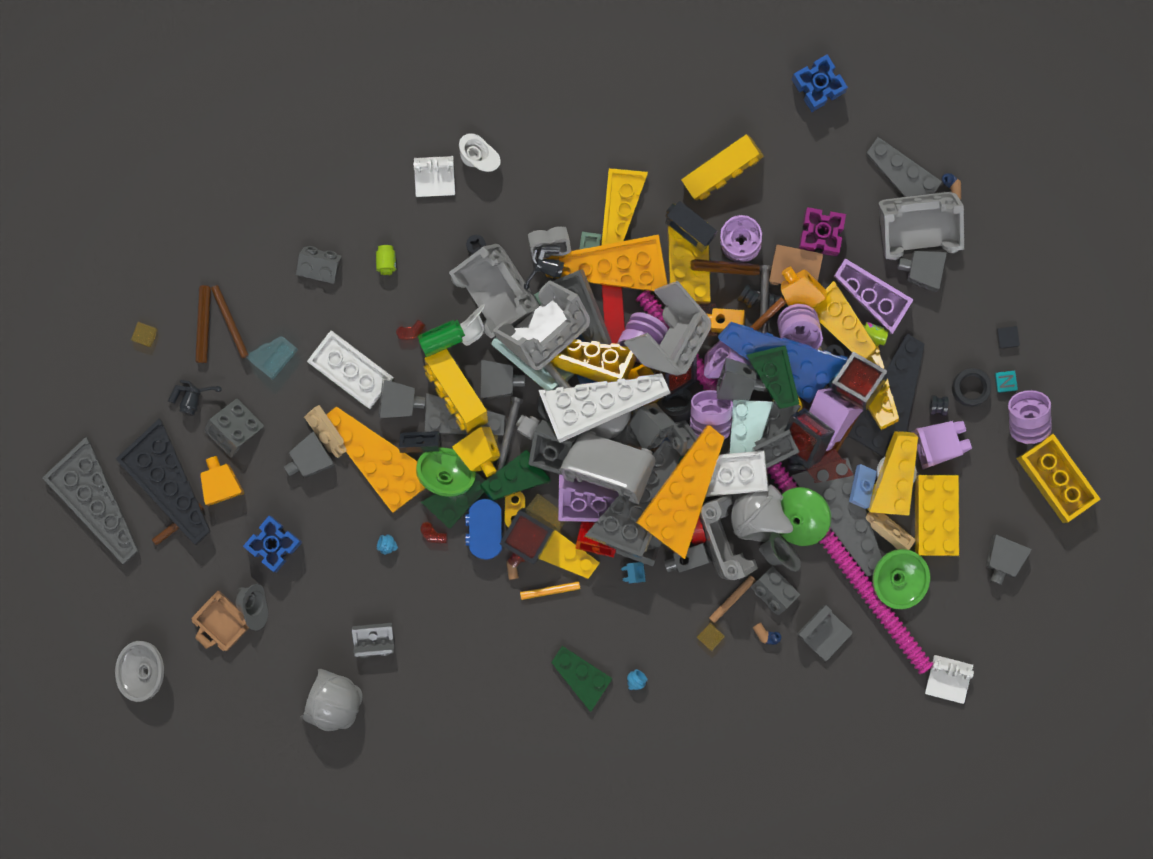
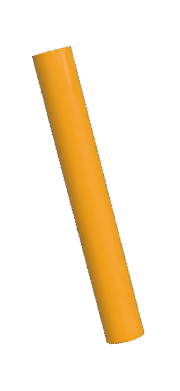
[520,582,580,600]

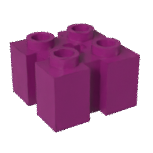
[798,207,846,257]

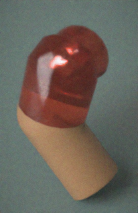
[506,553,525,580]

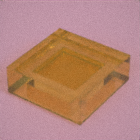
[131,322,158,348]
[697,623,725,651]

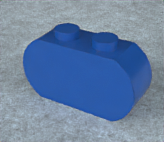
[465,499,502,560]

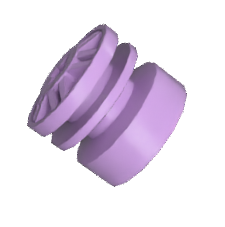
[720,215,762,263]
[777,304,823,350]
[617,312,668,364]
[690,390,733,440]
[1008,391,1052,444]

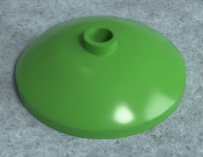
[416,448,476,496]
[780,487,831,546]
[873,549,930,609]

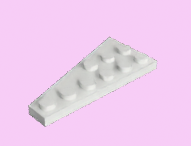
[538,373,670,443]

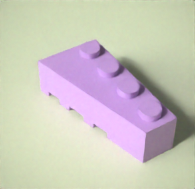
[833,259,913,334]
[558,474,619,522]

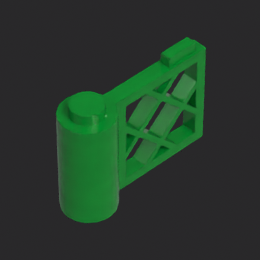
[418,320,465,358]

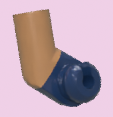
[942,173,961,200]
[752,623,782,645]

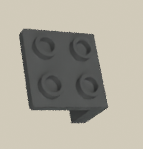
[204,399,264,458]
[797,605,852,661]

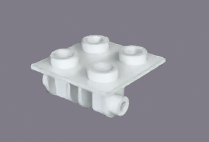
[414,156,455,197]
[925,655,974,704]

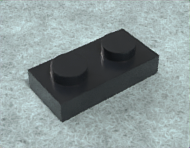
[399,431,441,453]

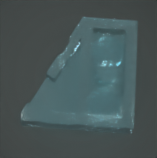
[246,336,298,380]

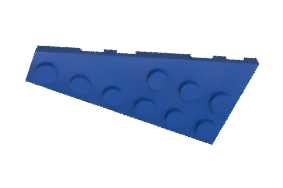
[718,322,848,403]

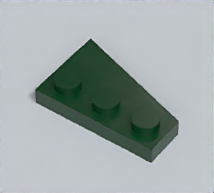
[746,345,799,409]
[480,450,551,501]
[421,472,485,529]
[551,646,613,712]

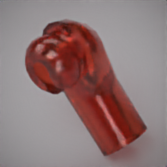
[396,320,426,340]
[420,522,447,543]

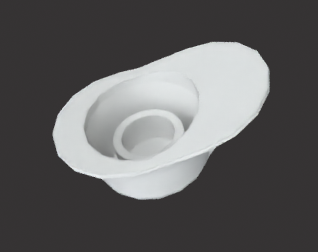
[459,134,501,172]
[460,304,485,346]

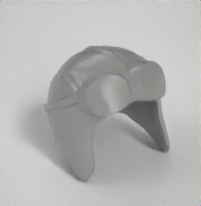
[731,485,793,542]
[300,669,363,731]

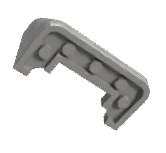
[879,192,964,260]
[449,244,539,339]
[492,281,590,370]
[560,430,656,504]
[699,494,758,580]

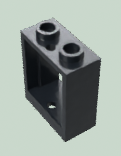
[665,201,717,253]

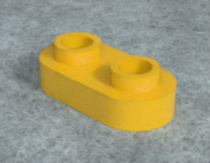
[505,491,525,528]

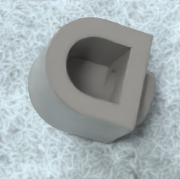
[516,415,541,441]

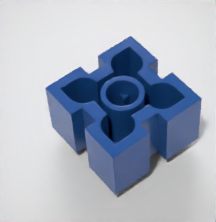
[791,54,848,112]
[243,516,302,573]

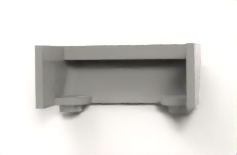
[624,281,711,376]

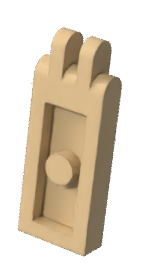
[304,405,346,458]
[866,512,916,550]

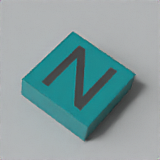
[994,371,1018,393]

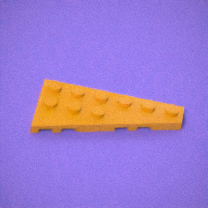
[546,234,668,291]
[326,407,426,513]
[636,425,725,559]

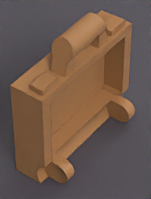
[769,245,823,294]
[191,591,249,651]

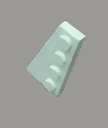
[491,338,574,391]
[730,400,774,454]

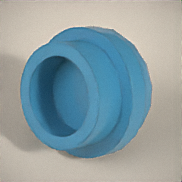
[377,534,398,554]
[627,669,647,690]

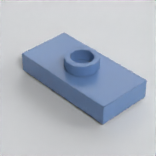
[849,464,877,509]

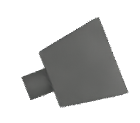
[897,251,947,292]
[716,358,765,400]
[481,360,525,400]
[378,379,425,418]
[630,403,675,450]
[284,432,335,477]
[986,535,1032,585]
[664,543,713,573]

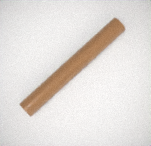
[709,575,756,623]

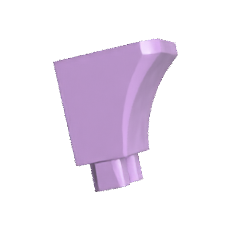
[704,341,760,379]
[809,387,863,451]
[911,421,972,469]

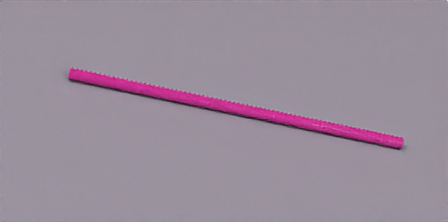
[636,290,933,674]

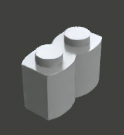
[528,227,571,260]

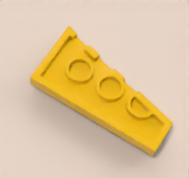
[602,168,648,245]
[811,281,878,360]
[868,346,899,430]
[539,531,600,579]

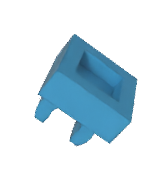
[621,562,646,584]

